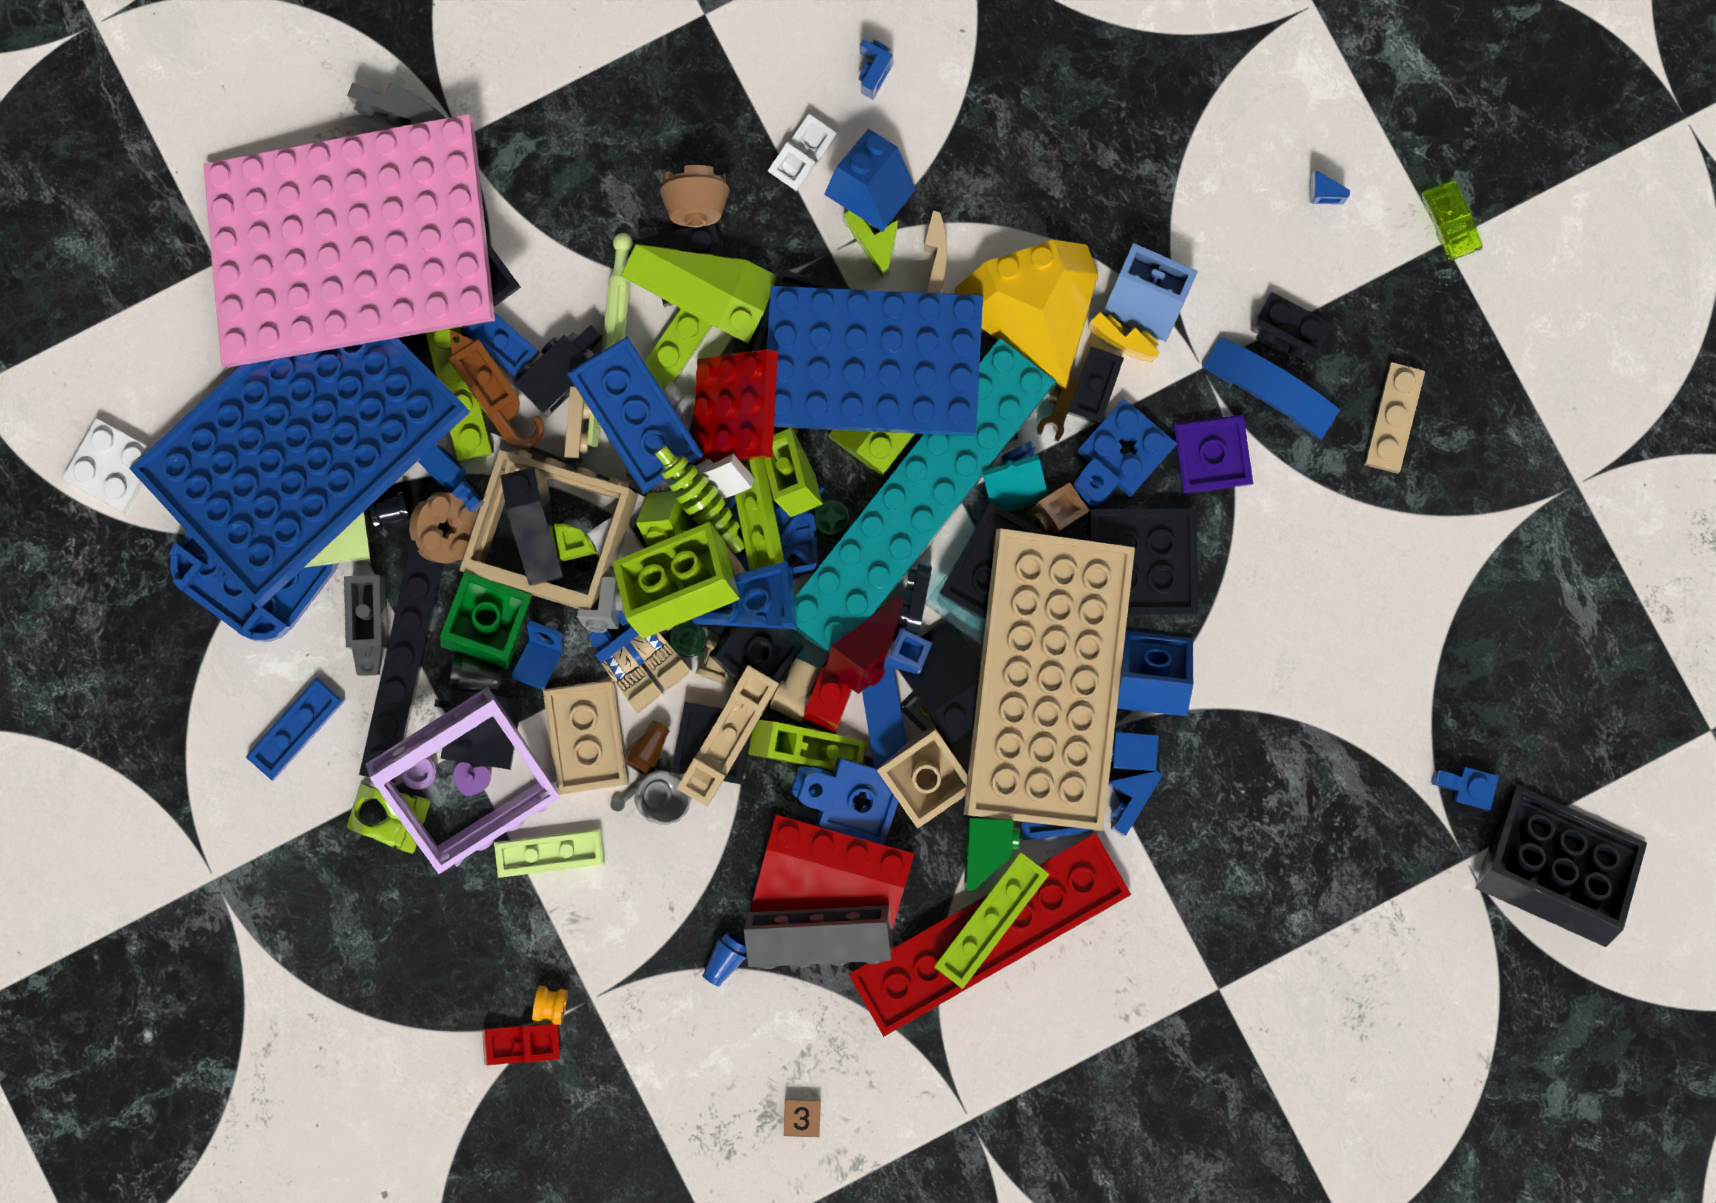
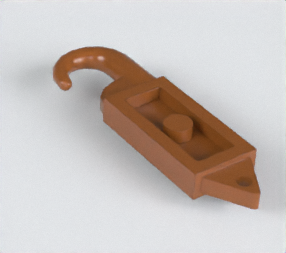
[449,331,544,449]

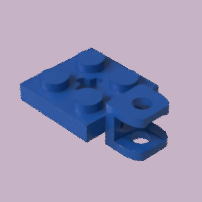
[1073,398,1177,508]
[791,756,898,845]

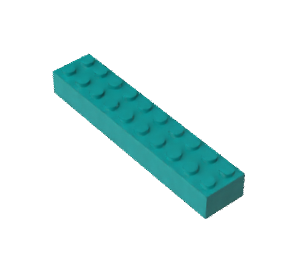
[795,338,1056,656]

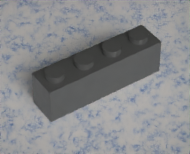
[744,905,893,969]

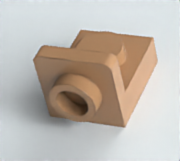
[1026,482,1089,536]

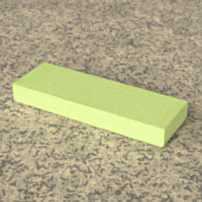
[494,829,605,878]

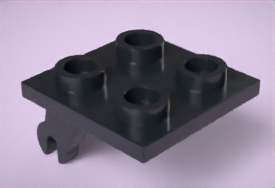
[434,689,523,770]

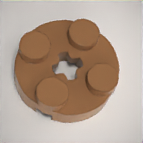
[409,492,479,563]

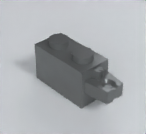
[344,575,388,676]

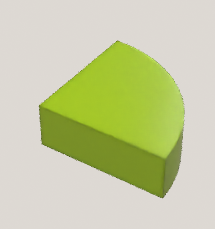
[554,524,598,561]

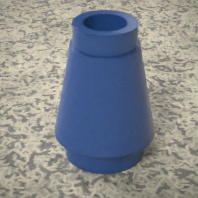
[702,931,747,987]

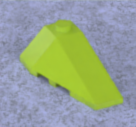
[620,244,777,343]

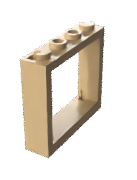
[459,449,638,610]

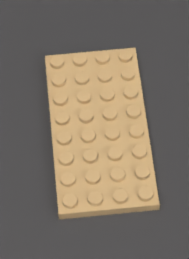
[964,529,1135,831]

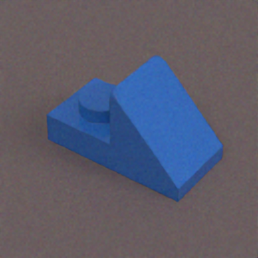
[1108,771,1163,836]

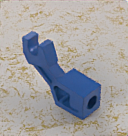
[418,444,485,513]

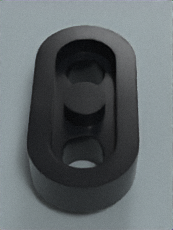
[899,563,932,635]

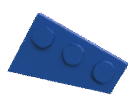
[691,561,797,629]

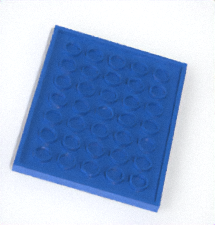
[129,338,470,609]

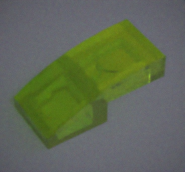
[1422,180,1483,261]

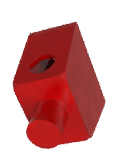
[802,661,853,734]

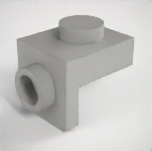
[577,576,624,633]

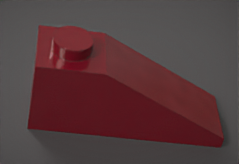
[826,595,905,694]

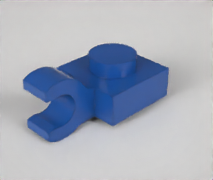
[1432,767,1499,811]

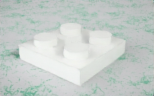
[62,418,151,514]

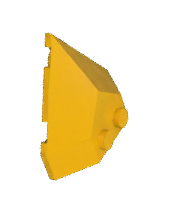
[955,240,1098,389]

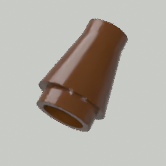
[623,720,670,775]

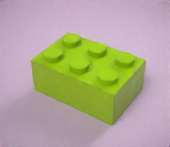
[613,522,740,639]

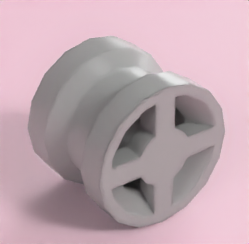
[663,382,695,421]

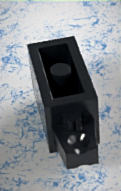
[514,325,603,418]

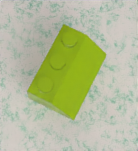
[828,430,918,479]

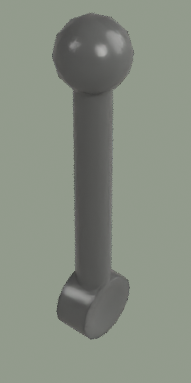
[610,758,670,812]

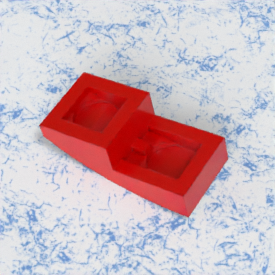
[482,1023,560,1066]

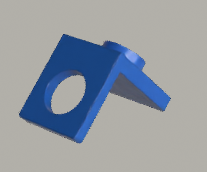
[512,620,564,690]

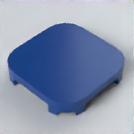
[169,532,339,642]

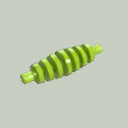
[654,445,745,554]

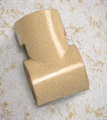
[769,658,821,723]

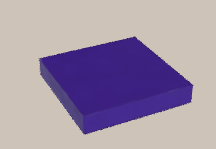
[1173,415,1254,494]

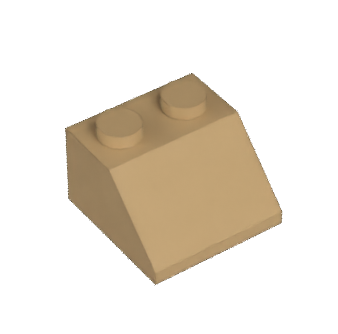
[877,725,968,829]

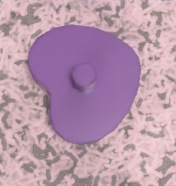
[453,762,491,796]

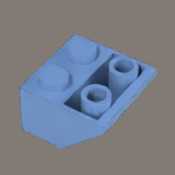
[1102,243,1198,342]

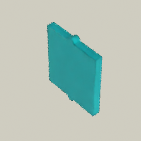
[982,455,1048,512]

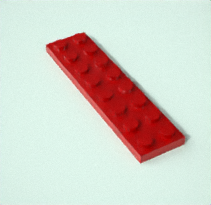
[848,833,1131,1037]

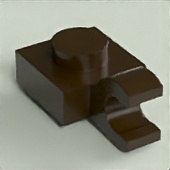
[1037,379,1079,442]

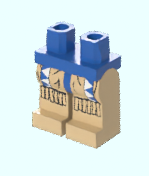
[589,611,692,713]

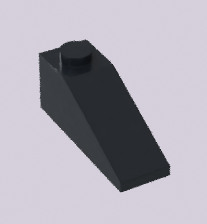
[500,467,565,586]

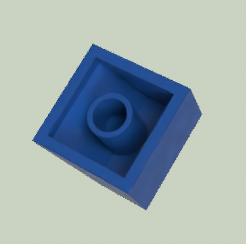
[824,128,916,232]
[1117,631,1194,716]

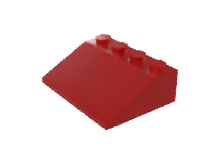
[750,815,914,930]

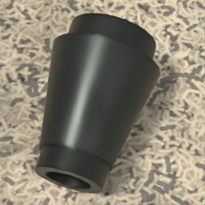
[449,655,502,690]

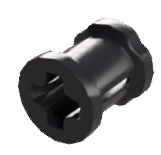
[369,491,411,531]

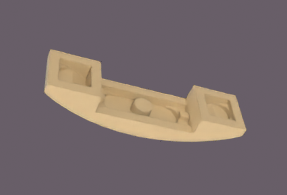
[924,211,947,294]
[676,665,779,807]

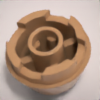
[660,165,730,228]

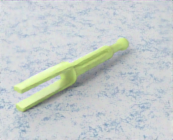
[587,233,633,447]

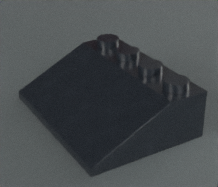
[1475,784,1647,947]

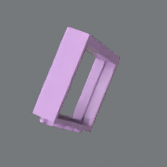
[366,687,560,874]

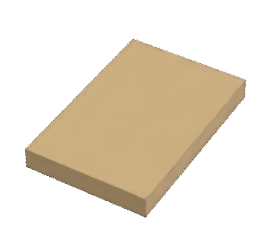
[543,679,629,795]

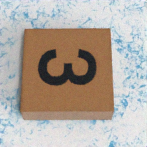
[784,1099,821,1137]

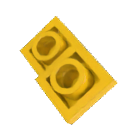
[1088,312,1160,363]

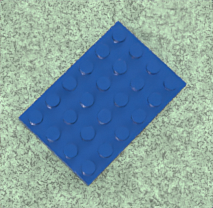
[767,286,983,437]

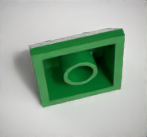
[440,572,532,669]
[964,818,1020,891]

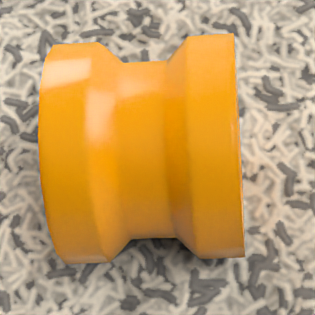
[532,985,568,1025]

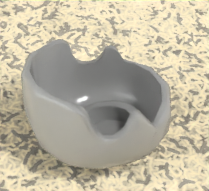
[634,770,691,825]

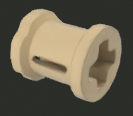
[695,640,727,684]

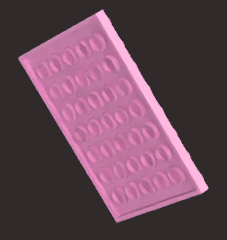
[203,114,495,368]

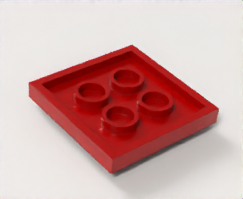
[693,349,778,464]

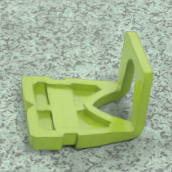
[347,784,430,854]

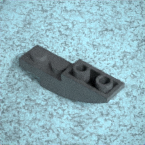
[347,83,446,127]

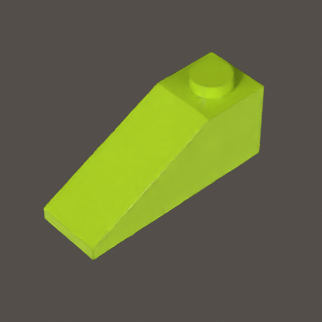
[748,720,867,771]

